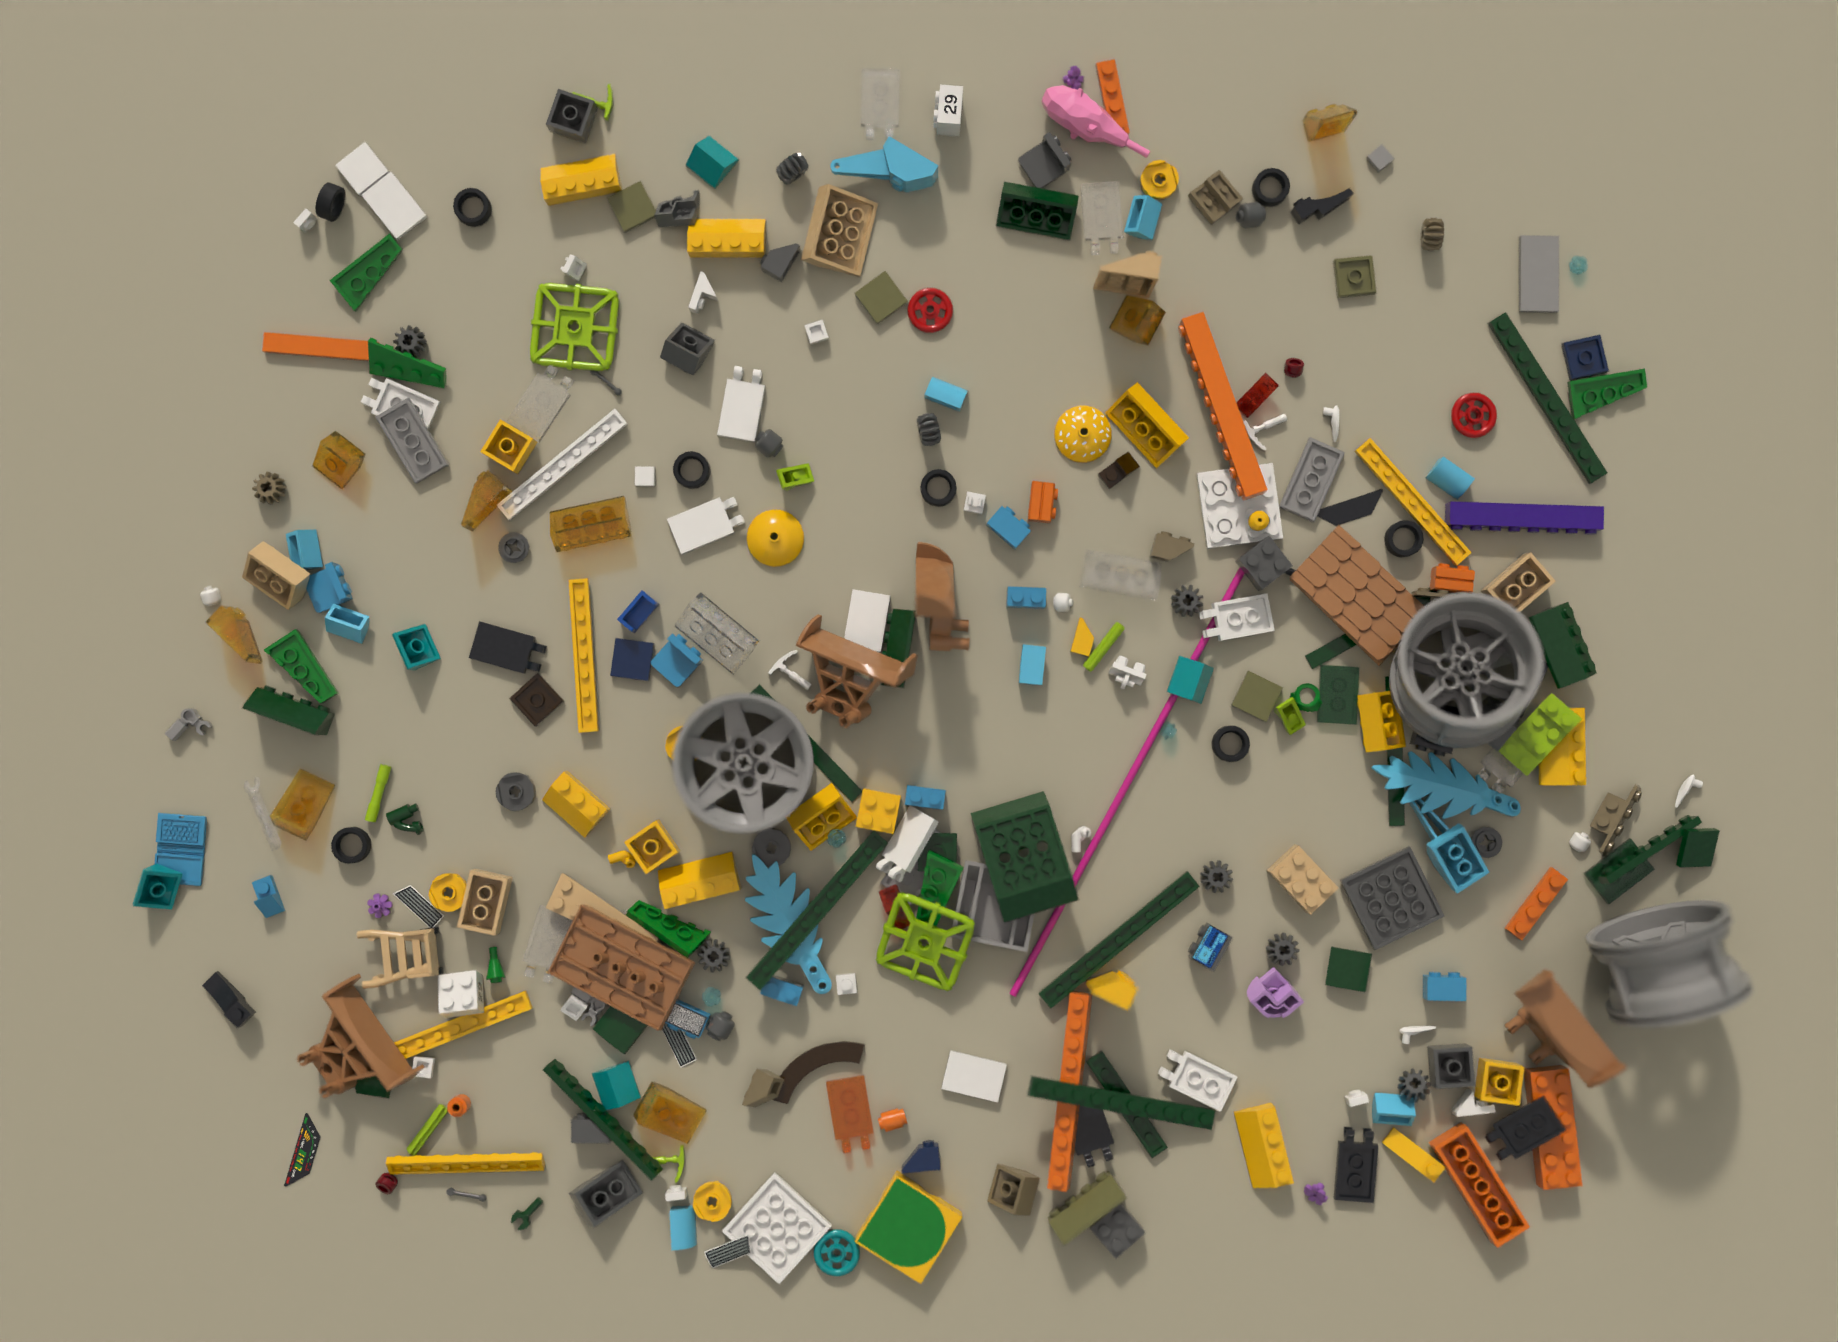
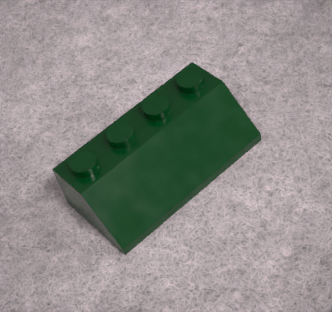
[996,181,1079,240]
[1529,602,1597,689]
[881,609,915,689]
[242,685,335,735]

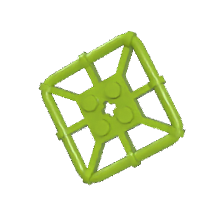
[530,283,619,371]
[875,892,975,991]

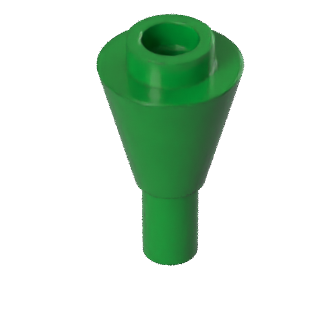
[486,947,506,983]

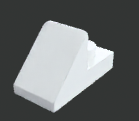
[688,272,718,314]
[1451,1088,1496,1117]

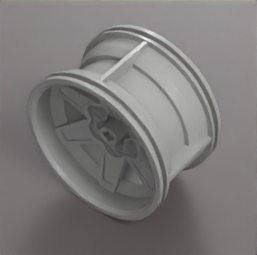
[1389,593,1543,748]
[672,693,813,833]
[1586,900,1753,1027]

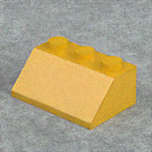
[1357,691,1406,752]
[542,771,610,838]
[786,783,857,851]

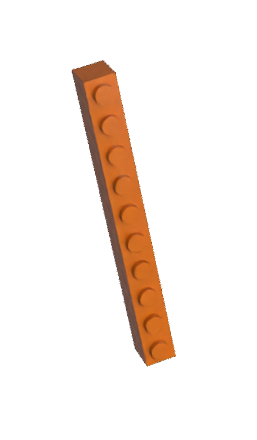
[1178,312,1268,501]
[1047,991,1093,1192]

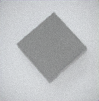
[1366,145,1394,172]

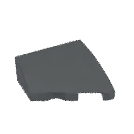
[654,190,700,227]

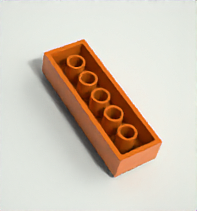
[1524,1065,1583,1190]
[1428,1122,1530,1248]

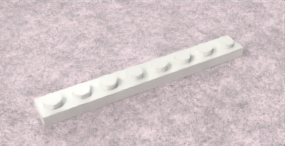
[497,409,628,520]

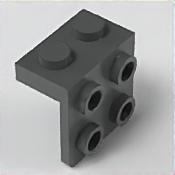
[1018,132,1071,188]

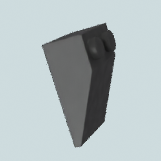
[569,1160,643,1227]

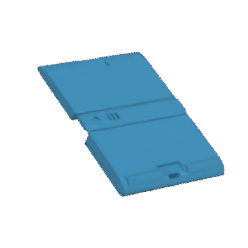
[154,813,207,886]

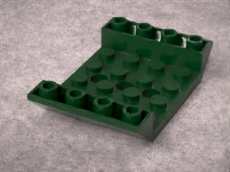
[970,791,1079,923]

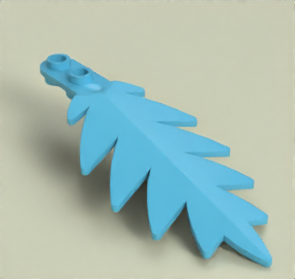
[1371,751,1521,819]
[745,854,832,994]

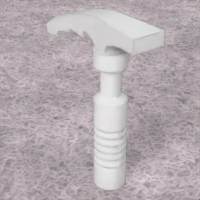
[1243,414,1287,451]
[768,650,812,690]

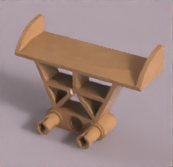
[915,542,969,652]
[796,614,918,728]
[1504,969,1627,1088]
[297,974,425,1098]

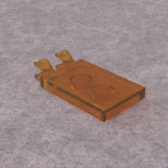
[826,1075,874,1153]

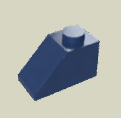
[901,1140,941,1174]

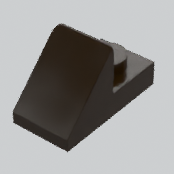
[1098,452,1140,490]

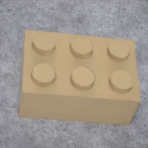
[242,541,310,610]
[1480,552,1556,612]
[1266,844,1338,915]
[457,869,513,936]

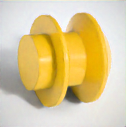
[1248,511,1269,531]

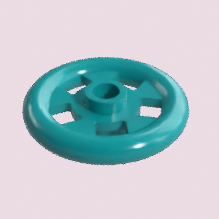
[814,1229,860,1277]

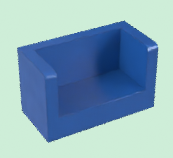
[617,590,659,633]

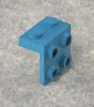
[306,562,353,613]
[651,633,703,687]

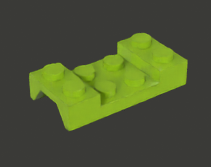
[1499,693,1582,776]

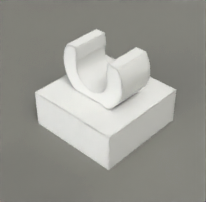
[561,254,587,281]
[964,491,986,514]

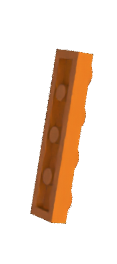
[1096,59,1130,135]
[1505,867,1568,941]

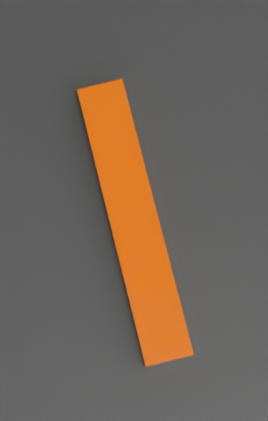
[262,332,379,361]

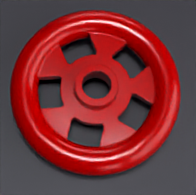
[908,288,953,333]
[1451,393,1497,438]

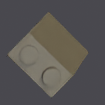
[987,1164,1040,1216]

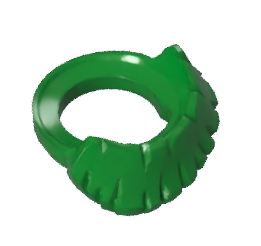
[1290,683,1322,712]

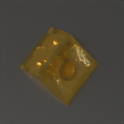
[1109,295,1166,346]
[312,431,365,489]

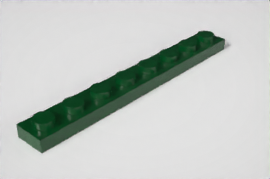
[543,1059,663,1181]

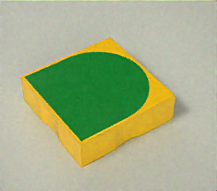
[855,1170,962,1284]

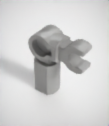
[165,708,213,741]
[571,987,607,1026]

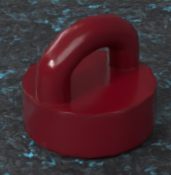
[1284,358,1304,378]
[375,1173,398,1194]

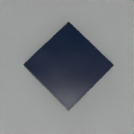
[1561,335,1609,381]
[610,638,654,681]

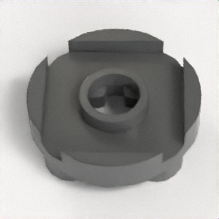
[496,772,535,811]
[752,829,791,867]

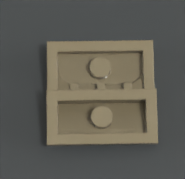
[1188,170,1243,225]

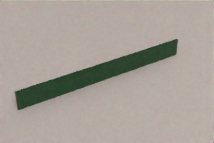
[1305,587,1437,669]
[1385,676,1405,826]
[750,684,862,802]

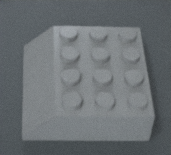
[951,860,1034,952]

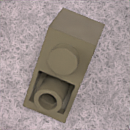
[1149,531,1195,562]
[742,1069,785,1107]

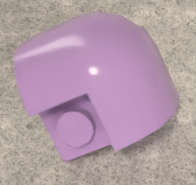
[1247,967,1304,1018]

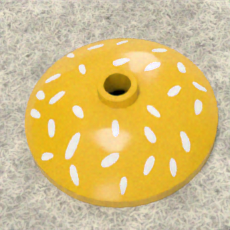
[1054,406,1112,463]

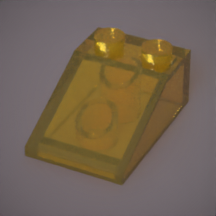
[1302,104,1358,142]
[461,470,513,532]
[206,605,262,664]
[270,768,335,841]
[633,1081,707,1144]

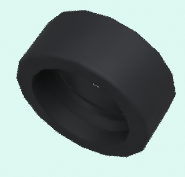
[1252,168,1290,207]
[315,182,346,222]
[453,188,492,227]
[673,451,711,489]
[920,469,957,507]
[1384,520,1424,558]
[1212,726,1250,762]
[331,827,371,864]

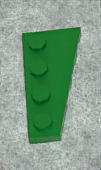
[329,234,403,312]
[368,337,446,388]
[1567,368,1647,419]
[264,629,339,704]
[916,850,964,927]
[626,900,711,958]

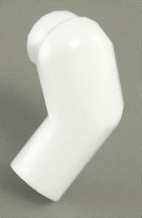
[1071,826,1091,852]

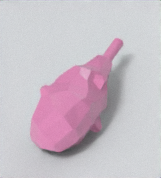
[1042,85,1150,158]

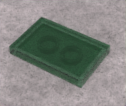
[1317,665,1360,725]
[1584,838,1655,904]

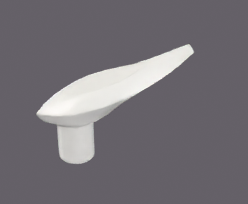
[1323,406,1339,442]
[1675,774,1703,807]
[1399,1026,1436,1044]

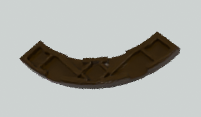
[773,1041,864,1104]

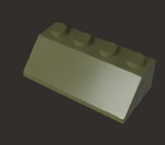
[1048,1171,1127,1246]

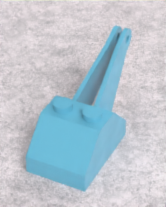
[830,136,939,193]
[1409,798,1490,894]

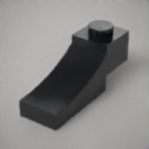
[1290,187,1354,224]
[202,971,256,1028]

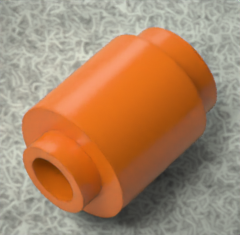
[447,1094,471,1117]
[878,1108,908,1132]

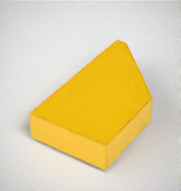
[1070,617,1094,657]

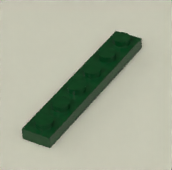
[1597,815,1702,884]

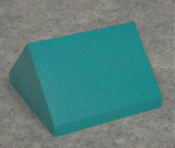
[685,136,739,189]
[392,624,441,671]
[1167,656,1214,704]
[132,863,183,910]
[592,1061,641,1110]

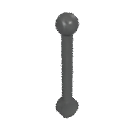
[590,370,622,395]
[446,1188,486,1202]

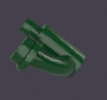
[386,804,424,835]

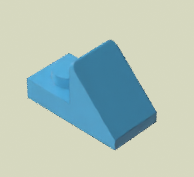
[252,875,285,918]

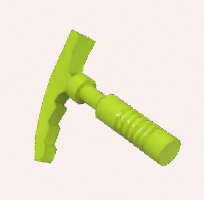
[572,84,613,121]
[652,1145,685,1183]

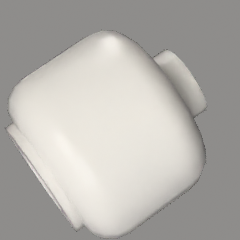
[200,586,221,606]
[1053,593,1073,612]
[1569,832,1591,852]

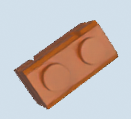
[1027,481,1058,523]
[1430,563,1475,593]

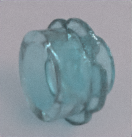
[1569,255,1588,274]
[1160,722,1177,740]
[828,829,846,848]
[702,987,721,1006]

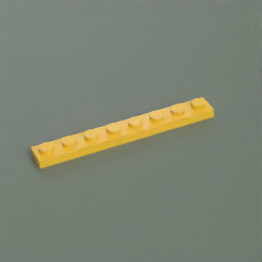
[1354,438,1472,566]
[568,578,599,733]
[394,990,533,1059]
[386,1152,545,1174]

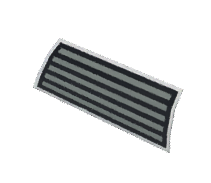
[393,885,444,928]
[662,1023,697,1068]
[704,1234,752,1268]

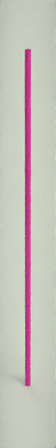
[1009,567,1245,997]

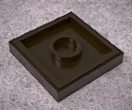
[509,673,564,727]

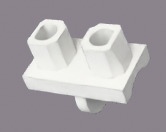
[1108,656,1146,690]

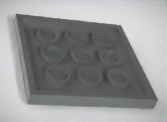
[1340,846,1445,950]

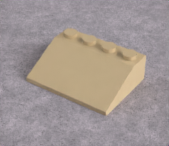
[801,184,878,277]
[1093,251,1162,298]

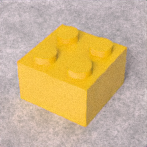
[480,419,537,475]
[856,788,901,834]
[624,819,680,874]
[1474,1058,1524,1106]

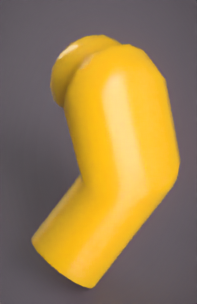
[608,850,636,868]

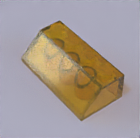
[550,496,631,552]

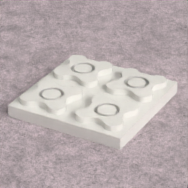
[1196,463,1283,549]
[722,1172,832,1284]

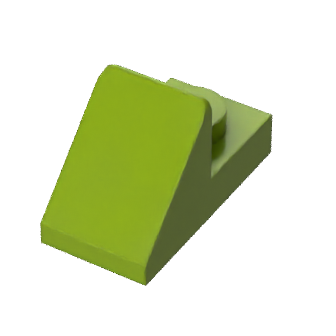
[776,463,814,491]
[1273,697,1306,735]

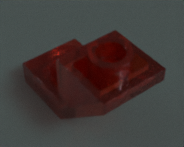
[1237,372,1279,418]
[878,884,910,929]

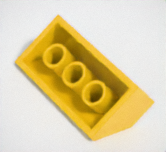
[540,154,622,206]
[687,219,766,258]
[1105,382,1189,468]
[1538,708,1586,785]
[658,851,742,909]
[1085,970,1138,1010]
[1234,1102,1294,1188]

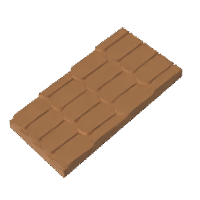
[1290,525,1425,666]
[547,905,696,1031]

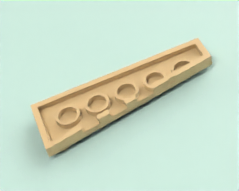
[546,873,659,942]

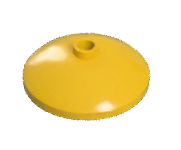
[747,509,804,567]

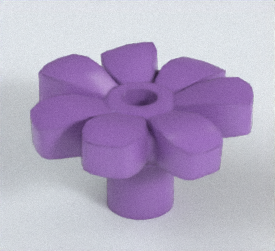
[1063,66,1084,90]
[367,893,393,918]
[1304,1183,1328,1205]

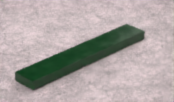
[1086,1050,1168,1158]

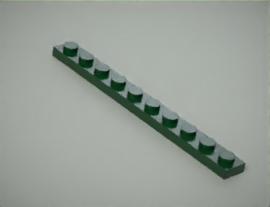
[1488,312,1608,484]
[745,830,888,990]
[1038,871,1200,1008]
[1027,1076,1215,1130]

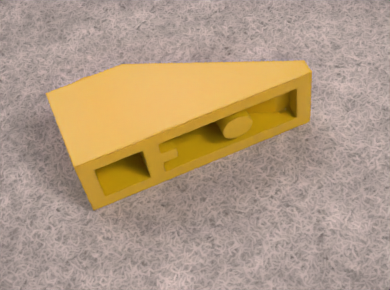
[1382,1127,1446,1183]

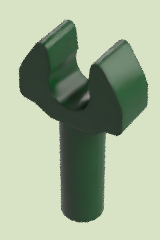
[511,1197,543,1230]

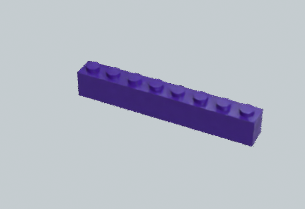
[1445,501,1604,535]

